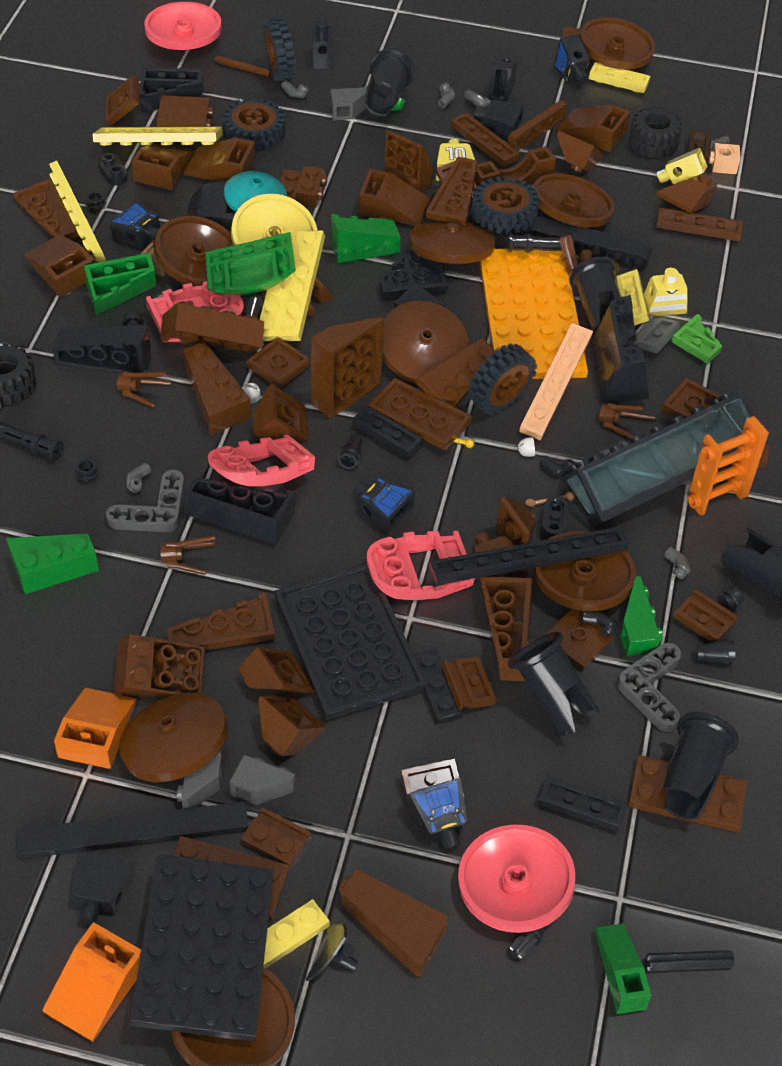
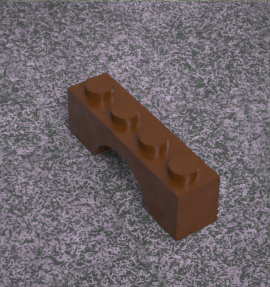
[475,146,556,186]

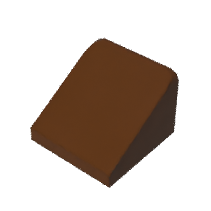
[312,277,335,303]

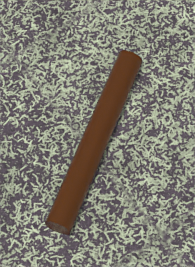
[215,55,271,77]

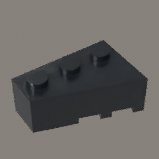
[139,67,204,113]

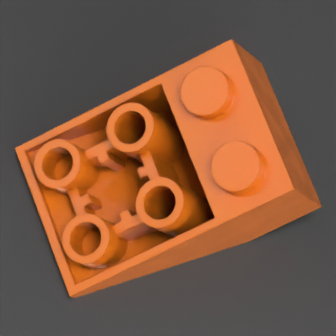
[54,688,137,769]
[42,922,141,1042]

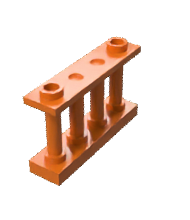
[687,416,769,516]

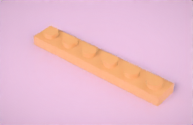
[519,323,593,440]

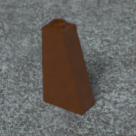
[339,868,449,978]

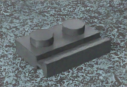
[629,315,680,353]

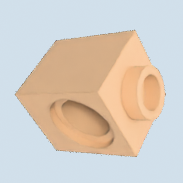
[708,143,740,174]

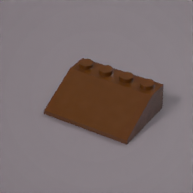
[311,317,384,419]

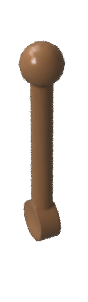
[525,492,574,509]

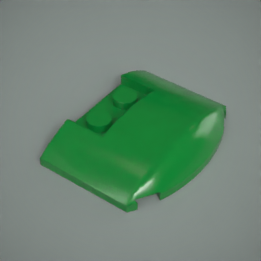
[205,232,296,295]

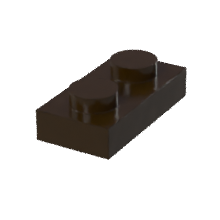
[688,129,711,163]

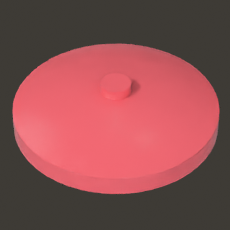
[144,2,222,50]
[458,825,575,933]

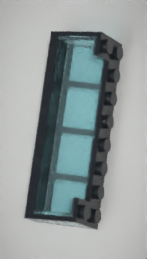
[562,391,767,525]

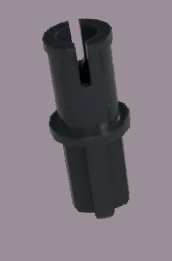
[508,919,557,960]

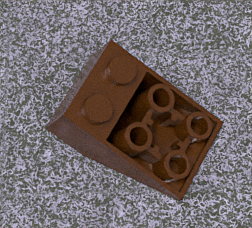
[556,105,631,152]
[385,130,433,193]
[184,138,256,182]
[132,142,195,190]
[358,169,429,226]
[23,234,94,297]
[113,634,204,698]

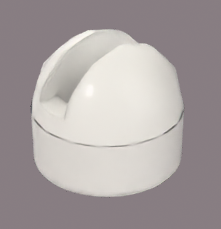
[242,383,260,403]
[518,437,535,457]

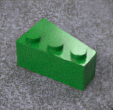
[331,214,400,263]
[84,253,156,316]
[6,534,99,594]

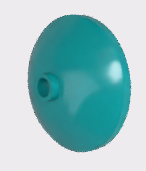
[224,171,287,212]

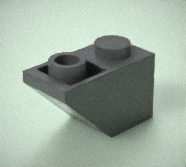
[330,87,367,120]
[177,751,223,809]
[230,755,295,805]

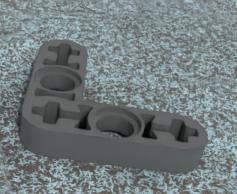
[106,470,185,532]
[618,643,681,732]

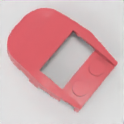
[146,281,244,342]
[208,435,315,486]
[367,531,475,600]

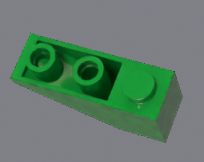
[620,576,663,657]
[594,923,652,1014]

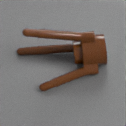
[117,371,172,408]
[599,403,657,439]
[161,535,216,575]

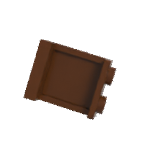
[157,95,214,127]

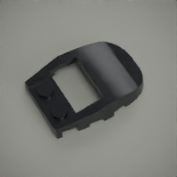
[188,181,235,232]

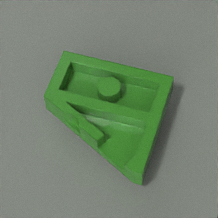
[671,314,722,364]

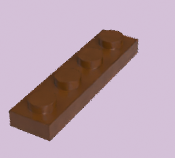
[508,100,567,151]
[451,113,520,167]
[656,208,743,241]

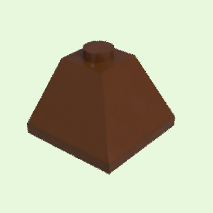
[557,131,604,173]
[656,174,718,214]
[253,384,308,442]
[496,497,537,546]
[238,647,315,694]
[258,694,327,756]

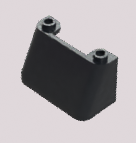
[591,295,649,405]

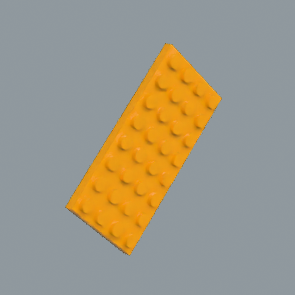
[479,249,588,379]

